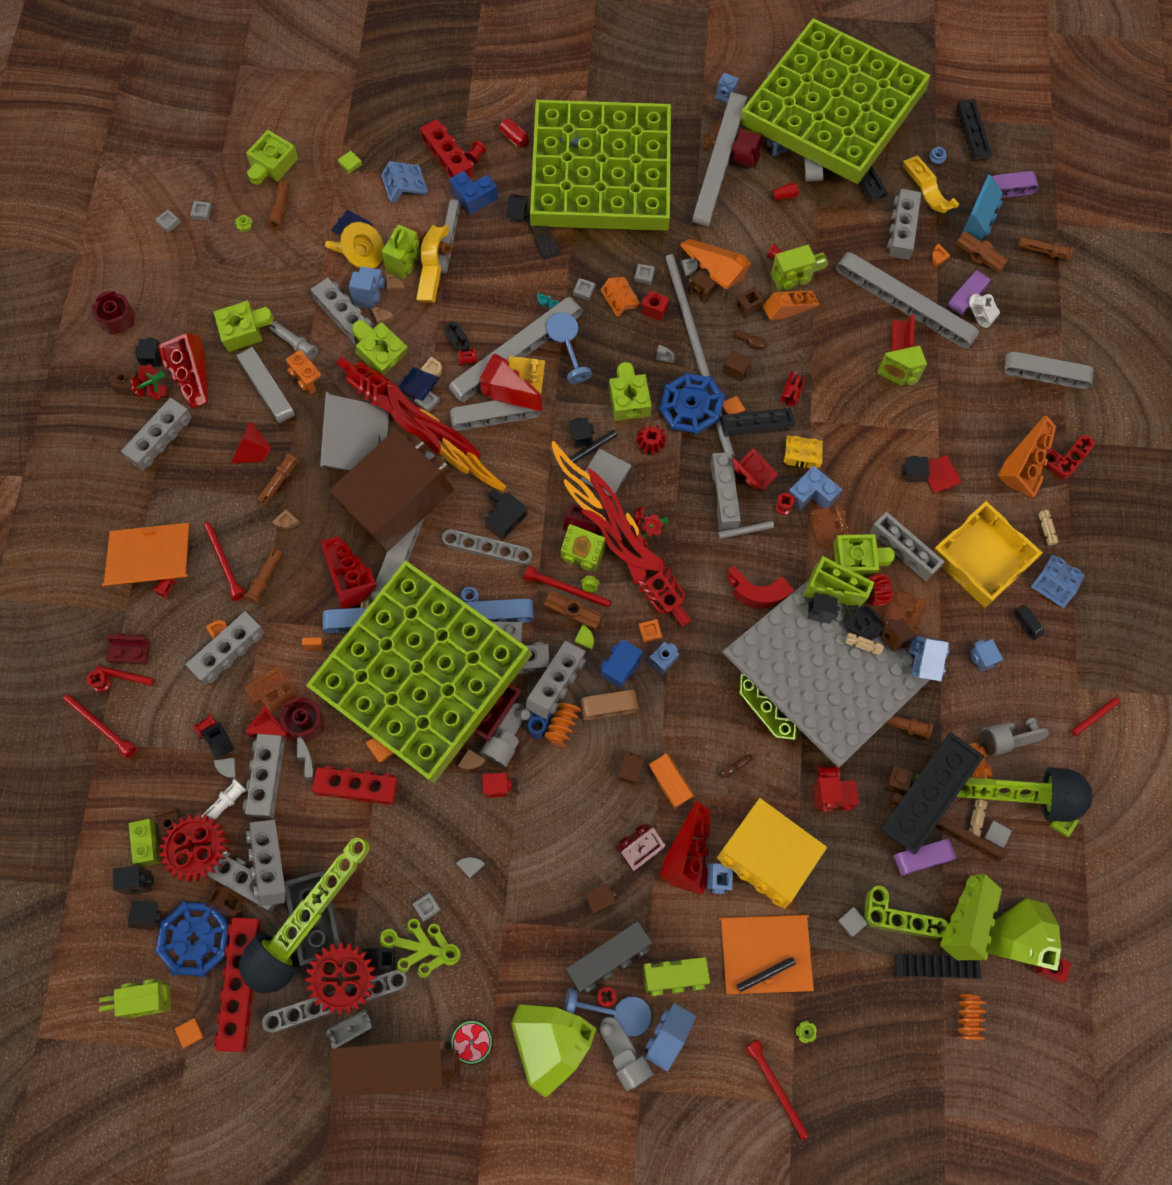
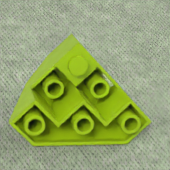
[740,673,800,740]
[986,898,1061,971]
[511,1004,596,1097]

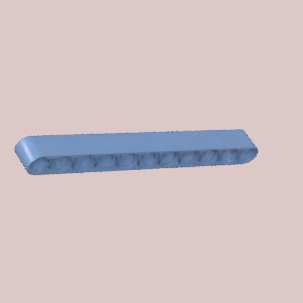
[323,599,534,634]

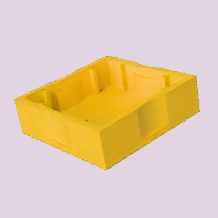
[933,501,1043,608]

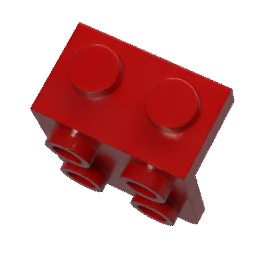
[731,448,779,491]

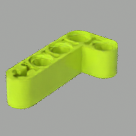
[864,886,949,939]

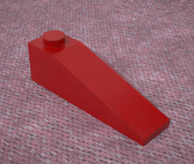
[158,333,208,409]
[480,354,543,411]
[320,536,376,609]
[660,801,710,894]

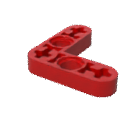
[1043,435,1095,479]

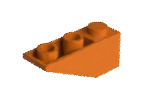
[763,290,820,320]

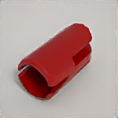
[499,118,530,147]
[780,371,806,406]

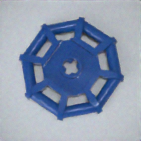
[658,372,726,435]
[154,900,230,978]

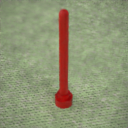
[204,521,245,601]
[523,565,611,607]
[63,694,137,759]
[744,1039,809,1140]

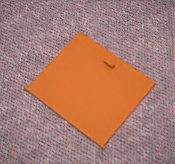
[102,523,190,586]
[719,914,814,994]

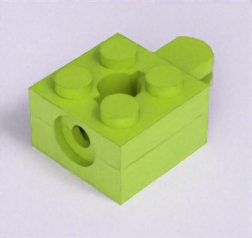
[246,130,298,185]
[381,224,421,279]
[771,244,828,291]
[214,301,274,352]
[352,320,408,375]
[609,362,652,421]
[833,534,895,578]
[99,979,171,1018]

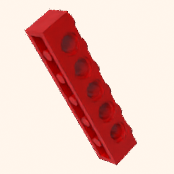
[214,918,262,1053]

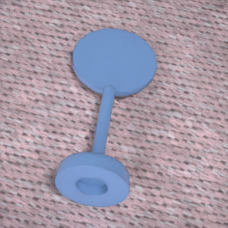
[546,312,592,384]
[564,987,651,1036]

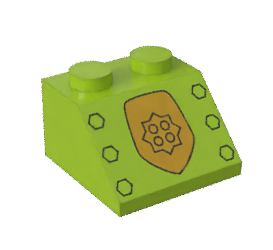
[878,346,927,386]
[561,524,605,571]

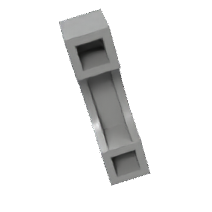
[710,452,741,531]

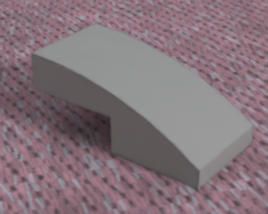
[297,738,316,781]

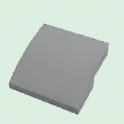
[581,449,632,496]

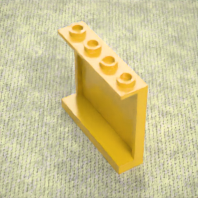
[717,798,827,909]

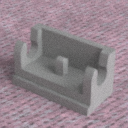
[326,1009,375,1049]

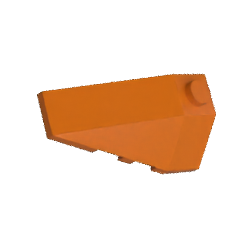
[680,239,751,290]
[998,416,1056,498]

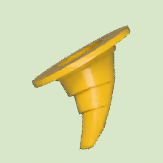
[325,222,384,269]

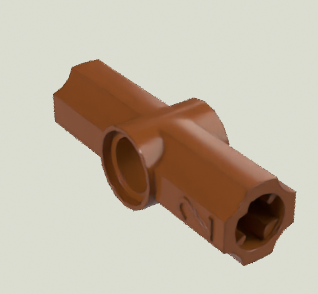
[956,232,1009,273]
[544,591,603,630]

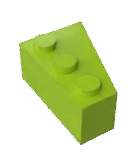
[802,556,875,607]
[642,957,710,996]

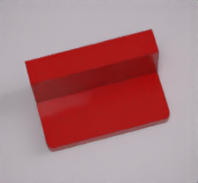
[891,315,914,352]

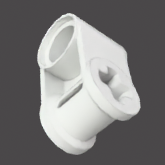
[969,294,1000,328]

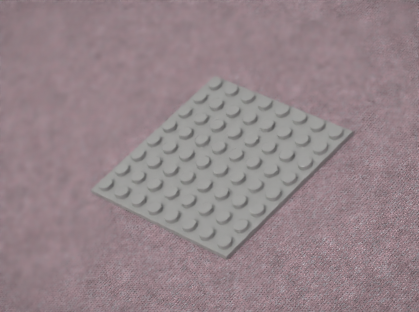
[722,581,930,768]

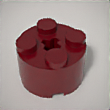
[731,128,764,168]
[92,291,135,335]
[280,697,324,741]

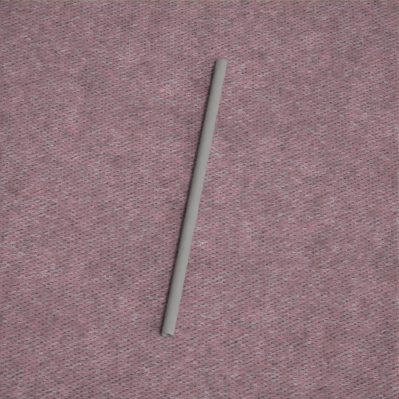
[665,254,734,457]

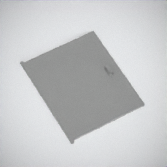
[320,392,389,471]

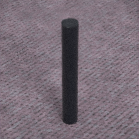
[569,430,618,463]
[736,957,796,993]

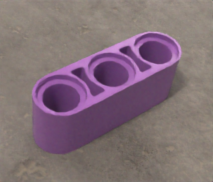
[992,171,1039,198]
[947,270,992,316]
[894,839,957,876]

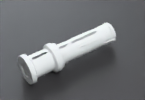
[201,778,247,834]

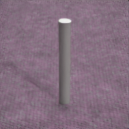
[718,521,774,539]

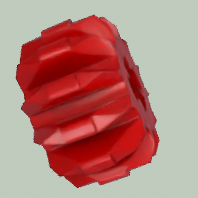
[636,423,667,456]
[867,573,894,606]

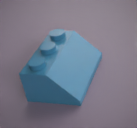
[962,175,1003,241]

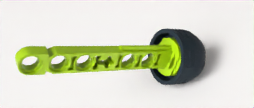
[912,767,1093,822]
[239,838,370,993]

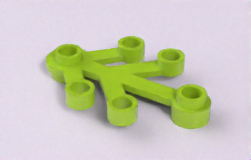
[380,919,461,978]

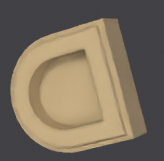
[420,357,442,379]

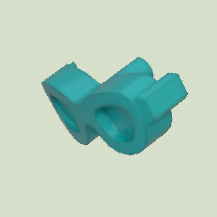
[537,292,560,310]

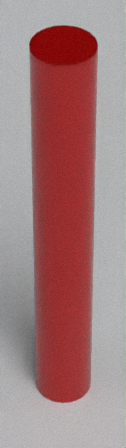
[95,665,155,686]
[1071,697,1121,736]

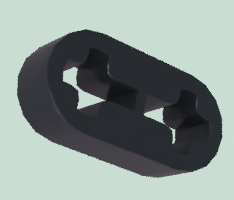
[444,322,470,353]
[1013,605,1044,640]

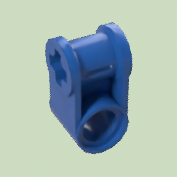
[528,712,553,739]

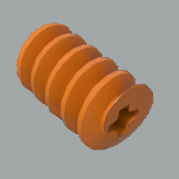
[544,703,581,747]
[957,994,987,1041]

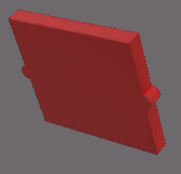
[927,455,962,494]

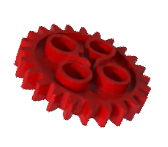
[159,814,228,883]
[305,942,377,1015]

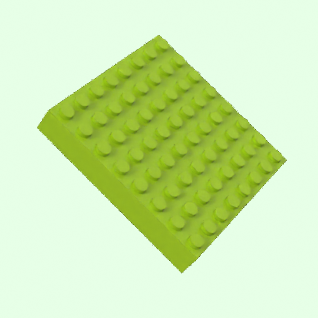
[740,18,931,184]
[530,100,671,231]
[306,560,532,783]

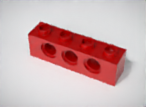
[420,119,474,179]
[312,765,399,806]

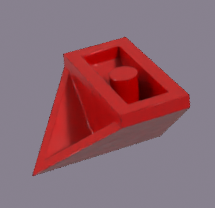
[230,422,272,464]
[246,706,290,740]

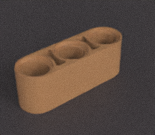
[579,690,639,720]

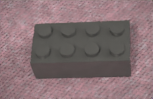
[284,871,343,968]
[566,921,652,995]

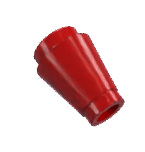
[773,182,799,200]

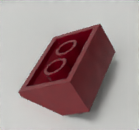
[472,684,522,741]

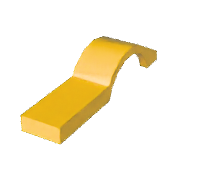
[902,155,959,213]
[416,225,449,303]

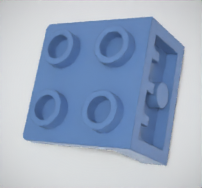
[381,161,428,203]
[1031,555,1085,608]

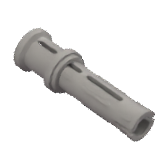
[269,321,318,360]

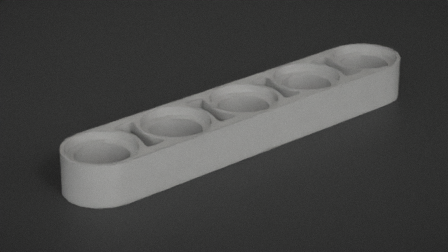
[438,199,460,274]
[442,529,532,566]

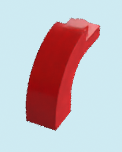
[726,566,795,609]

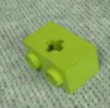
[129,819,161,867]

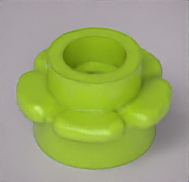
[235,215,252,232]
[581,576,600,593]
[796,1021,817,1043]

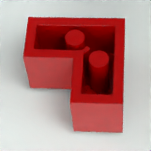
[812,777,859,813]

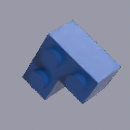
[449,171,498,215]
[600,639,643,689]

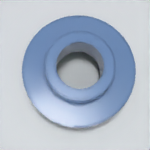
[929,147,947,164]
[460,587,479,602]

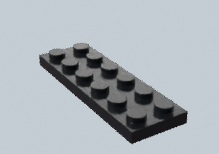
[880,732,985,855]

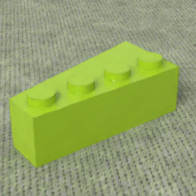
[940,874,1002,960]

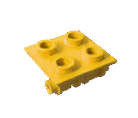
[509,356,545,394]
[783,435,823,468]

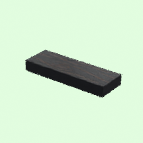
[526,215,560,260]

